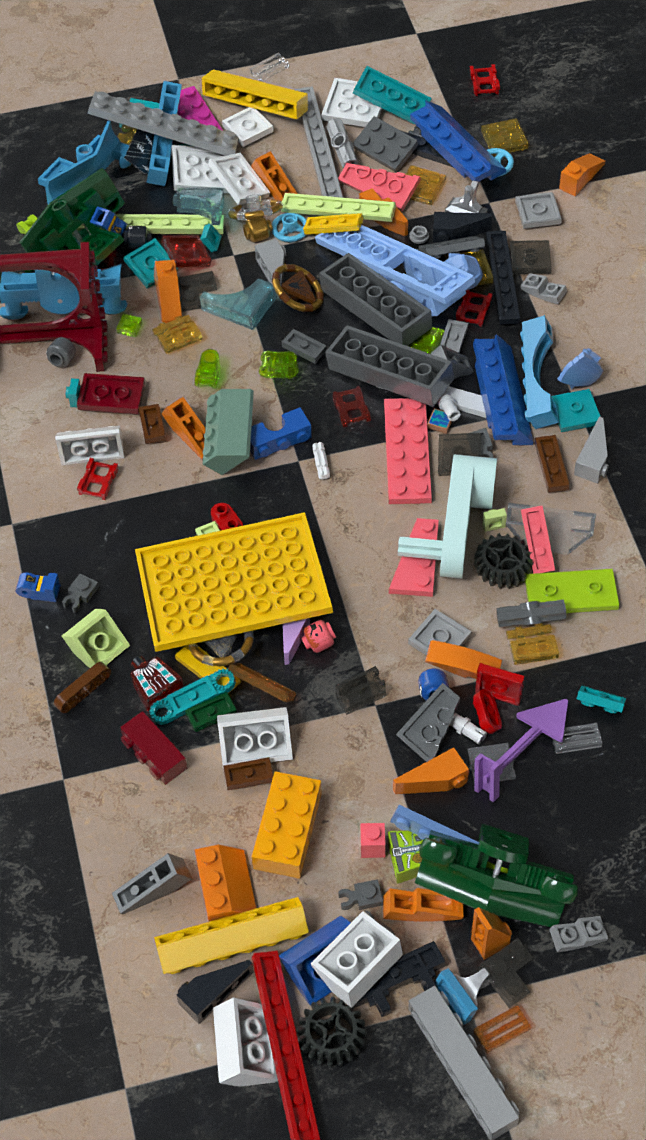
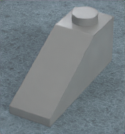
[255,239,286,298]
[574,416,609,484]

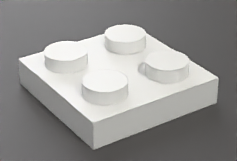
[222,107,273,147]

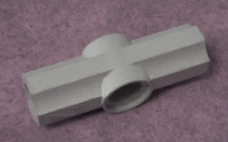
[326,118,359,169]

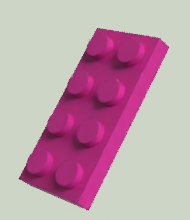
[177,86,222,130]

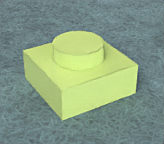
[482,508,507,532]

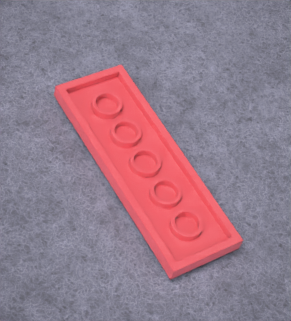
[384,398,432,504]

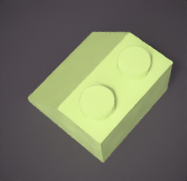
[62,609,130,668]

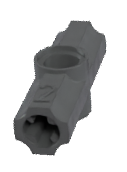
[496,599,566,627]

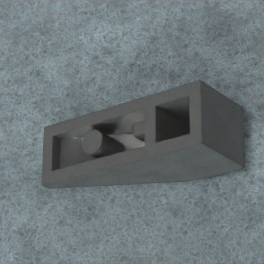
[112,853,192,914]

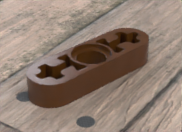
[54,661,111,713]

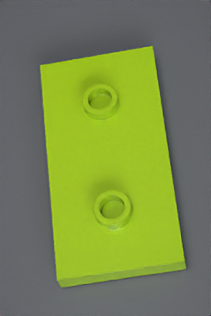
[525,569,619,613]

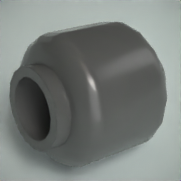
[46,337,76,367]

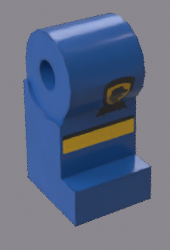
[90,206,128,236]
[15,573,61,602]

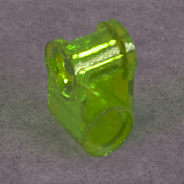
[194,349,221,389]
[259,351,299,378]

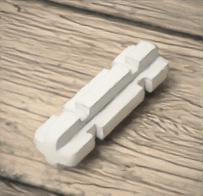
[313,442,330,480]

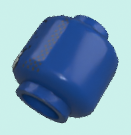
[418,668,449,701]

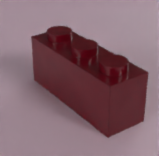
[120,711,187,785]

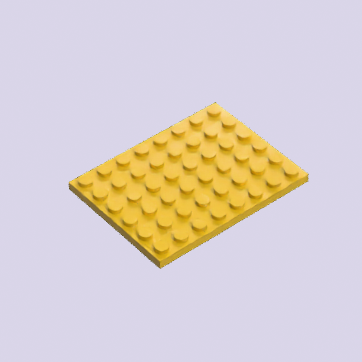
[135,512,333,652]

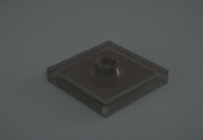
[510,240,552,274]
[438,433,481,476]

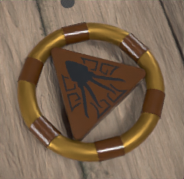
[272,264,324,312]

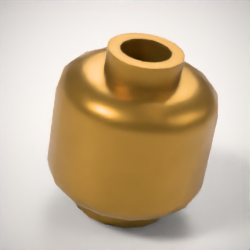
[243,217,273,243]

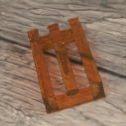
[473,1005,531,1053]

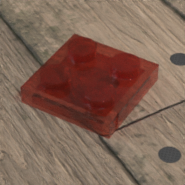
[161,235,212,268]

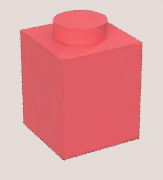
[360,823,385,858]

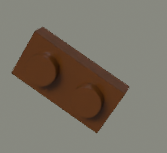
[138,404,166,444]
[223,757,273,790]

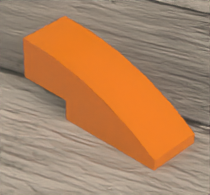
[359,188,408,236]
[425,640,502,679]
[383,888,463,922]

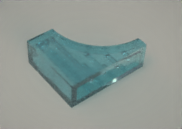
[173,188,224,225]
[200,278,276,330]

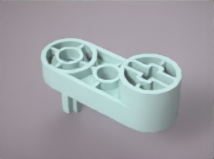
[398,454,497,579]

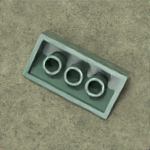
[203,389,254,475]

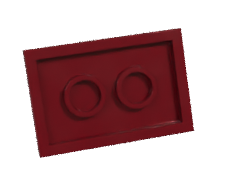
[77,373,145,414]

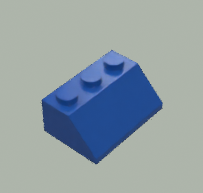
[279,916,351,1006]

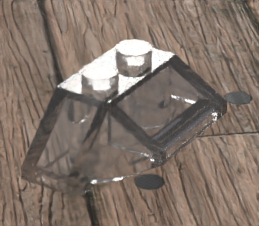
[506,503,596,555]

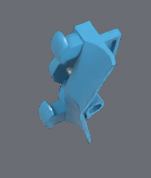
[38,120,131,204]
[0,264,128,320]

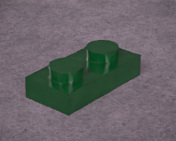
[185,692,237,732]

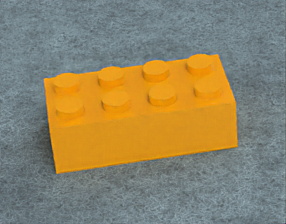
[252,771,322,879]

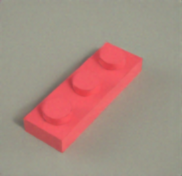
[521,505,555,574]

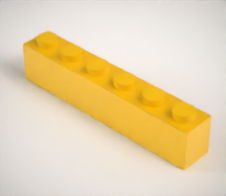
[202,70,308,119]
[154,897,309,974]

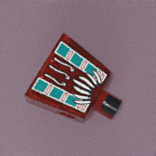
[130,656,183,712]

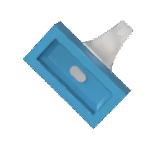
[434,968,490,1025]

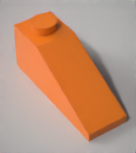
[251,151,297,202]
[559,153,606,196]
[154,260,182,323]
[162,397,206,459]
[393,748,469,794]
[471,907,512,960]

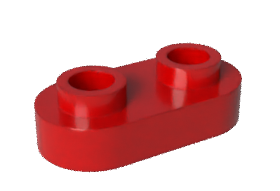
[211,503,243,531]
[473,689,502,734]

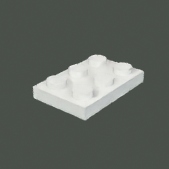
[208,153,270,205]

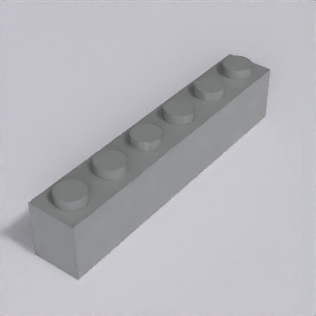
[408,986,520,1140]

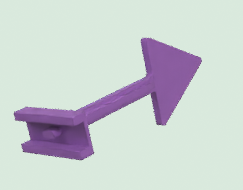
[474,699,568,802]

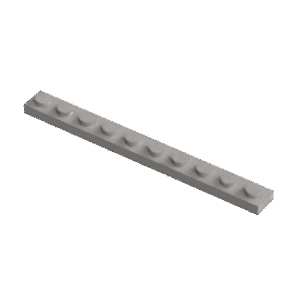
[295,86,343,198]

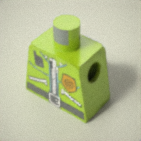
[388,831,423,884]

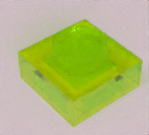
[116,314,143,338]

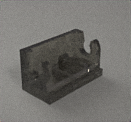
[335,666,387,715]

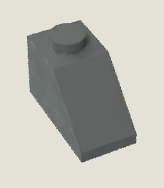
[431,345,474,378]

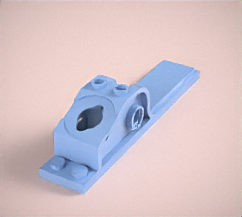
[315,225,475,316]

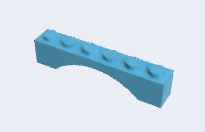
[147,81,182,186]
[520,315,559,429]

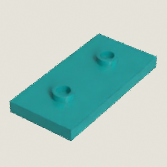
[353,66,432,125]

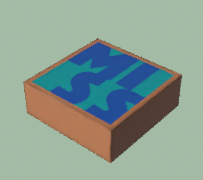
[427,408,452,434]

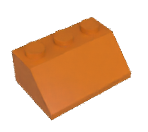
[194,844,256,922]

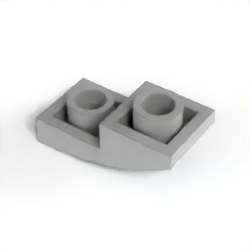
[521,273,567,304]
[549,916,608,952]

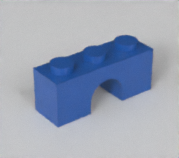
[250,407,312,460]

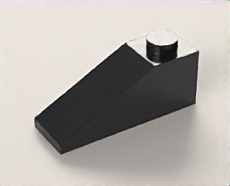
[433,212,492,242]
[176,960,254,1024]

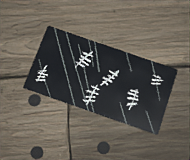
[124,129,154,175]

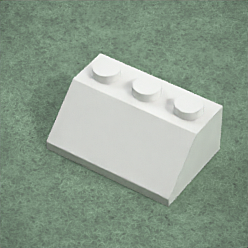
[55,426,124,465]
[217,707,293,766]
[311,912,403,1008]
[213,998,278,1087]

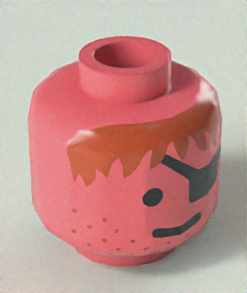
[301,620,336,653]

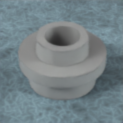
[410,226,429,244]

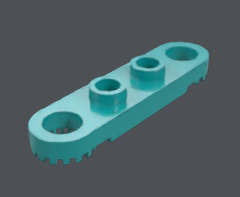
[150,669,236,725]

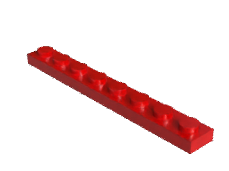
[251,951,320,1140]

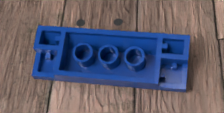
[410,100,506,182]
[473,334,534,445]

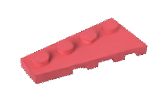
[338,163,421,212]
[389,518,439,597]

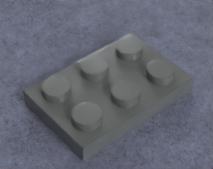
[353,116,419,173]
[418,236,485,259]

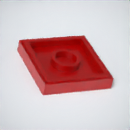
[475,663,524,706]

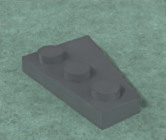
[396,683,461,762]

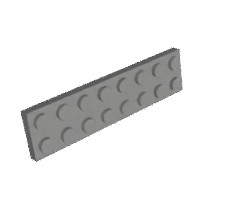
[88,91,238,156]

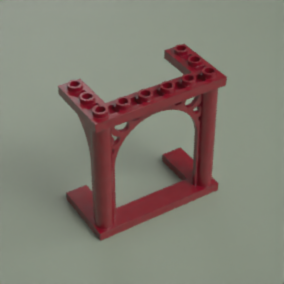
[0,242,108,372]

